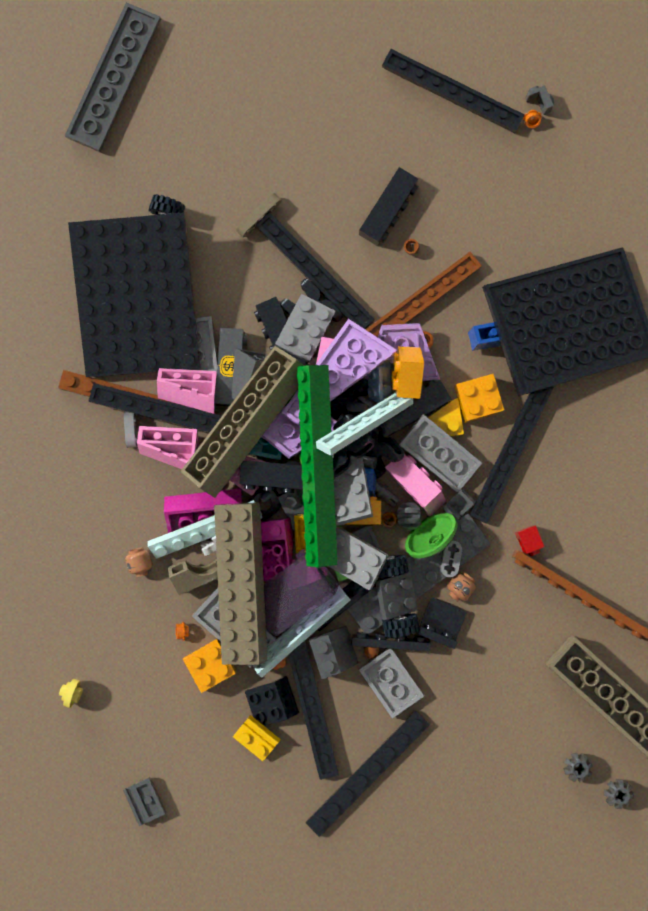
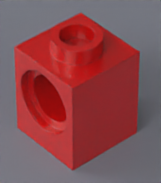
[515,525,544,556]

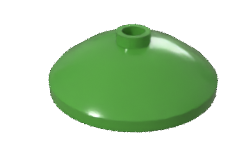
[405,513,457,558]

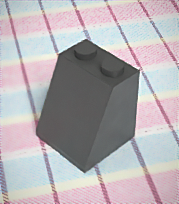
[232,348,268,400]
[309,626,358,679]

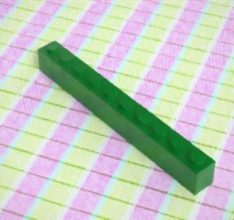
[297,365,338,568]

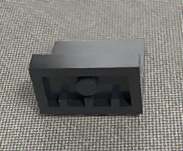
[417,597,467,649]
[245,676,299,726]

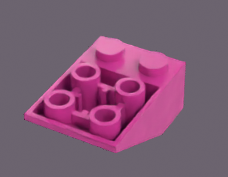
[261,518,293,581]

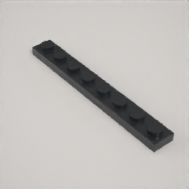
[382,49,525,133]
[256,212,374,329]
[88,383,222,433]
[469,386,554,524]
[282,623,339,780]
[306,710,430,837]

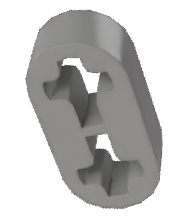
[124,412,137,448]
[440,541,462,577]

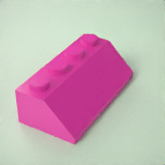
[164,488,243,533]

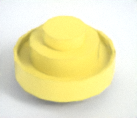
[59,679,83,708]

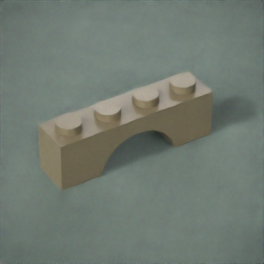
[168,558,218,595]

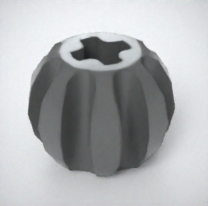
[397,502,421,530]
[563,753,593,783]
[604,779,634,809]

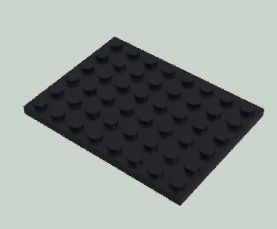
[68,212,200,377]
[482,247,648,397]

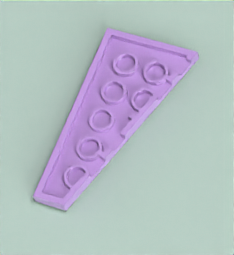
[282,319,397,425]

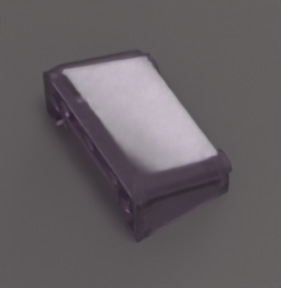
[264,549,339,637]

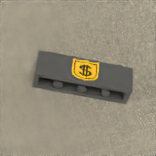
[215,328,248,407]

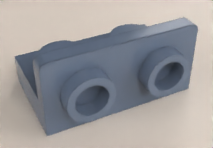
[367,359,392,403]

